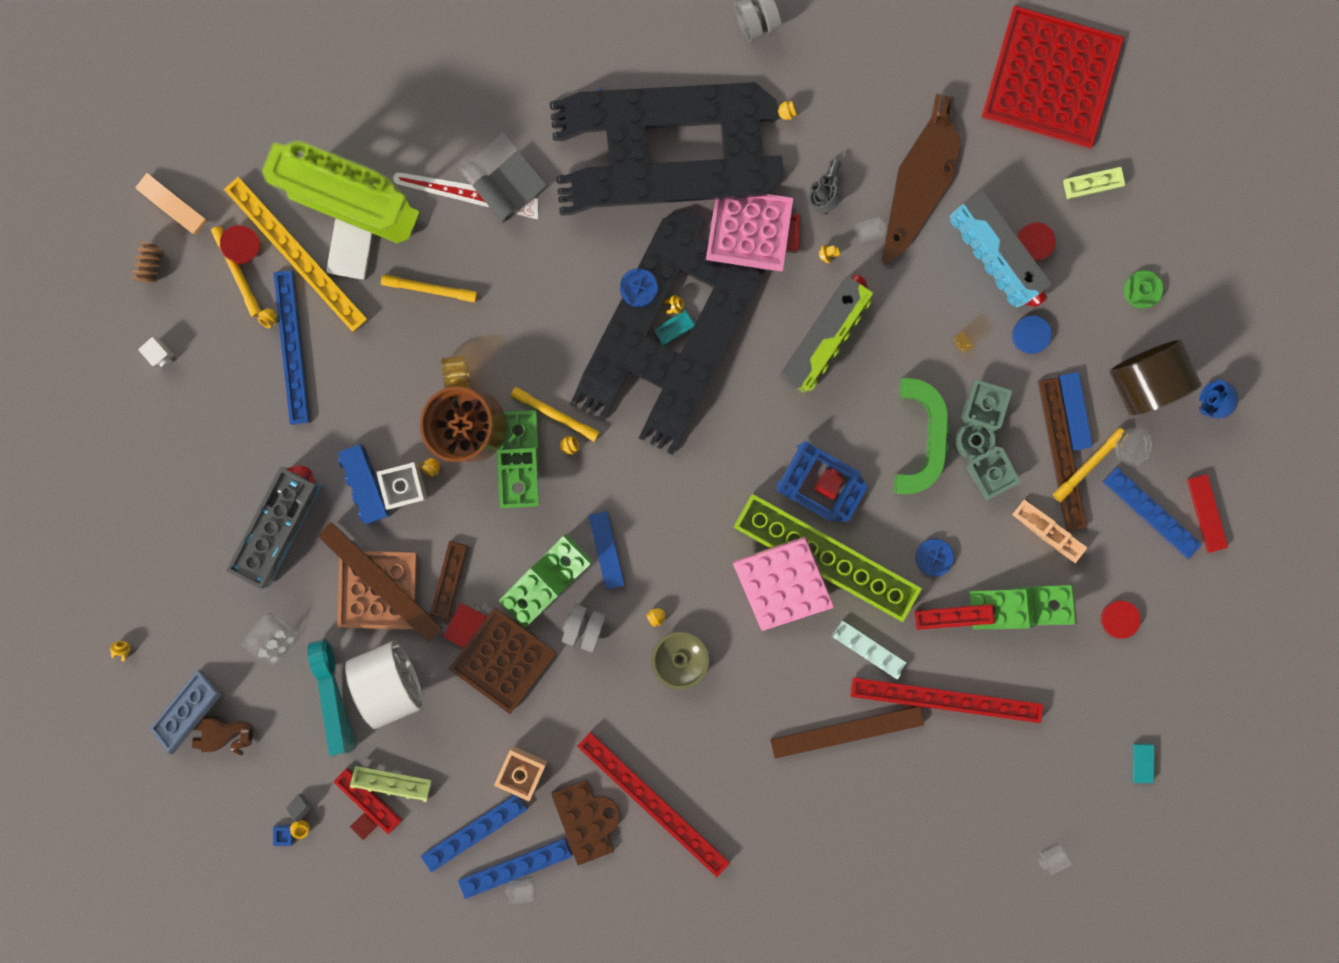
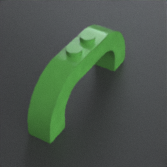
[894,378,950,494]

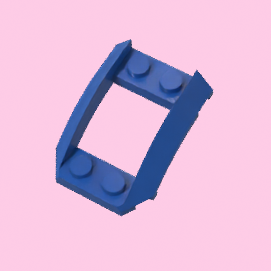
[776,441,868,522]

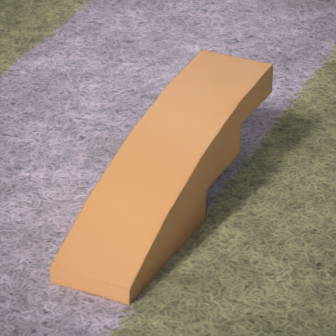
[136,173,207,235]
[1012,500,1087,564]

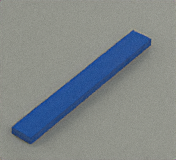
[273,270,311,425]

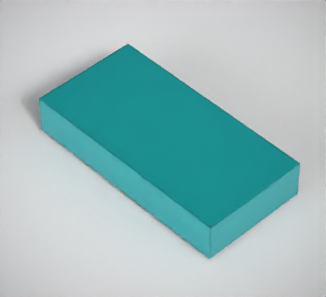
[653,310,695,346]
[1132,744,1154,783]

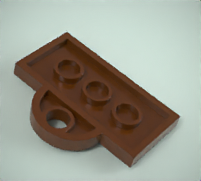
[551,779,620,865]

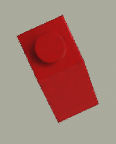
[813,468,843,499]

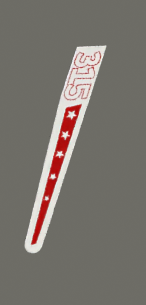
[393,173,538,219]

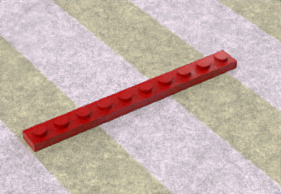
[850,677,1044,723]
[577,731,730,877]

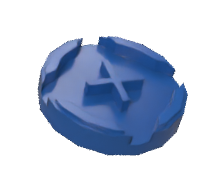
[620,268,658,307]
[1012,316,1052,354]
[915,538,954,577]

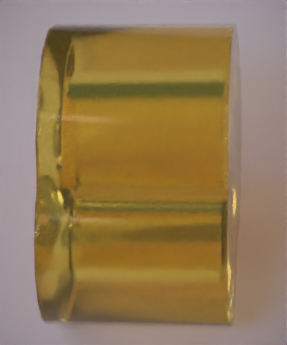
[441,355,470,388]

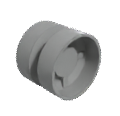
[734,0,781,42]
[562,604,606,653]

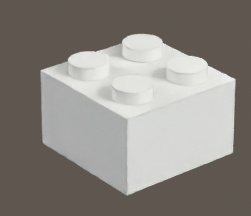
[377,462,428,510]

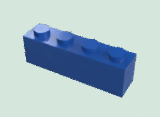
[338,444,391,525]

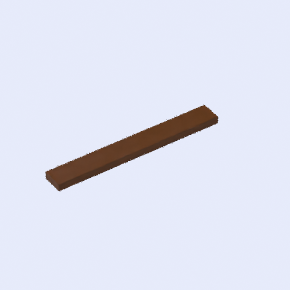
[1038,377,1087,531]
[317,522,443,643]
[770,706,924,759]

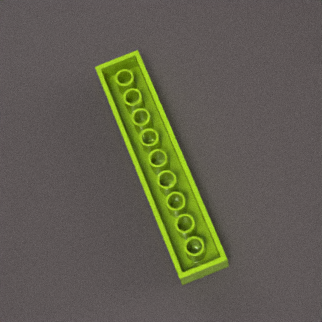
[733,494,922,622]

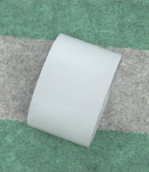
[346,641,424,729]

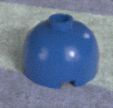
[1199,379,1239,419]

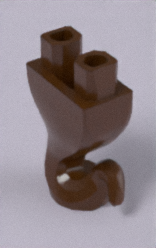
[192,715,254,756]

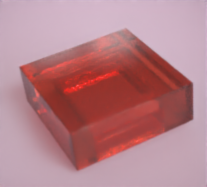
[350,812,378,840]

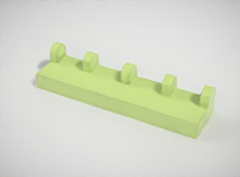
[350,766,431,802]

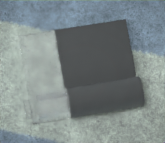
[458,133,547,223]

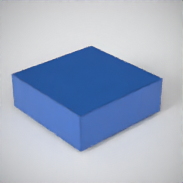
[273,825,294,846]

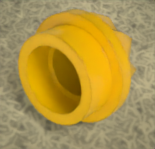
[778,101,797,120]
[257,308,278,328]
[560,436,579,455]
[420,458,441,478]
[646,608,666,627]

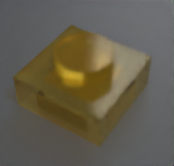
[953,331,974,353]

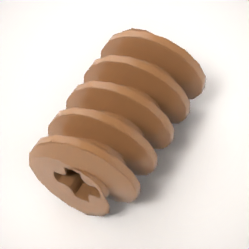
[131,241,163,284]

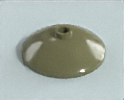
[651,632,709,690]

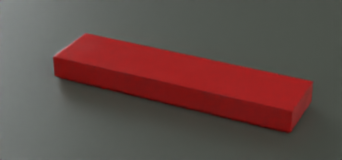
[1187,474,1228,553]
[914,604,995,630]
[333,767,403,835]

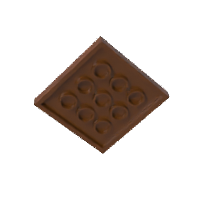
[449,607,557,714]

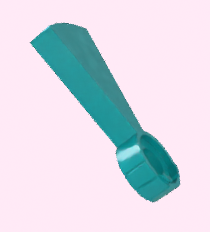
[307,639,357,757]

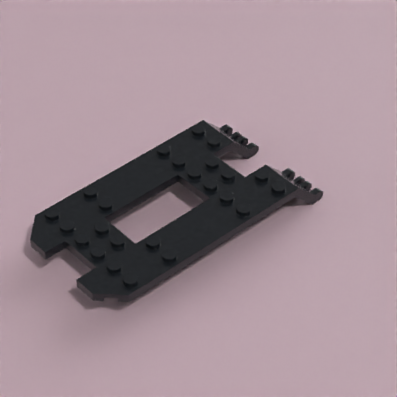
[550,82,784,216]
[570,210,765,455]

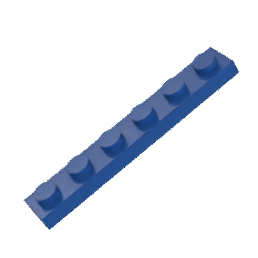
[1102,467,1202,559]
[421,795,528,872]
[458,838,572,899]

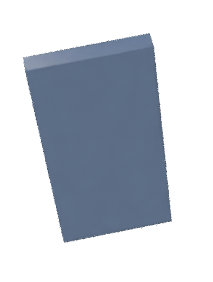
[150,670,222,754]

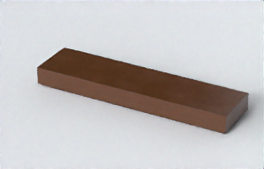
[430,541,469,620]

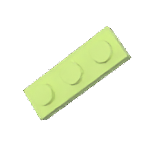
[1063,167,1125,199]

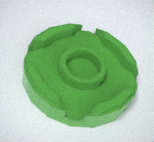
[1124,270,1164,309]

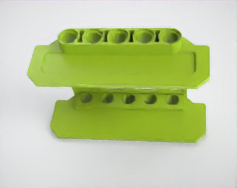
[262,141,420,244]

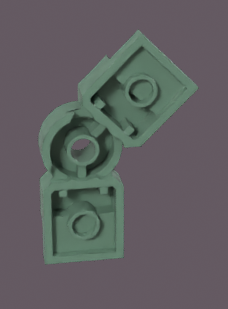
[954,379,1021,500]

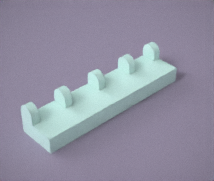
[831,620,906,679]

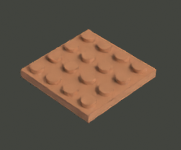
[337,551,417,630]

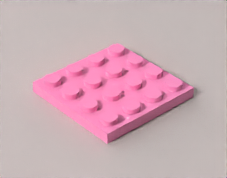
[706,194,793,272]
[733,536,834,631]

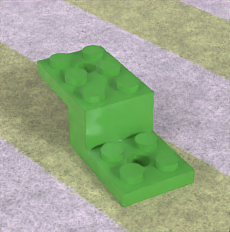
[497,410,540,508]
[499,533,593,628]
[970,585,1077,629]

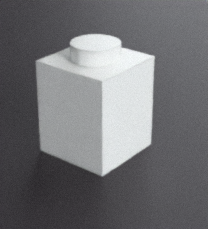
[138,337,174,368]

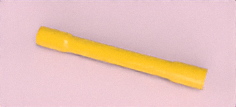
[211,226,262,317]
[381,274,478,303]
[510,387,600,442]
[1053,428,1127,502]

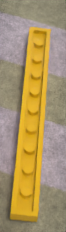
[224,177,368,333]

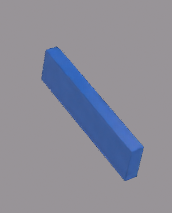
[1058,372,1093,451]
[588,511,624,590]

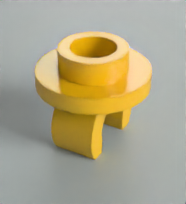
[819,244,840,264]
[664,295,684,314]
[110,641,131,662]

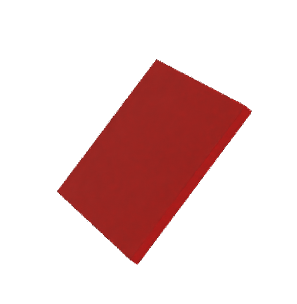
[981,5,1124,149]

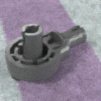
[808,159,842,214]

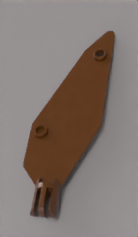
[882,94,961,265]

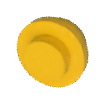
[290,820,310,839]

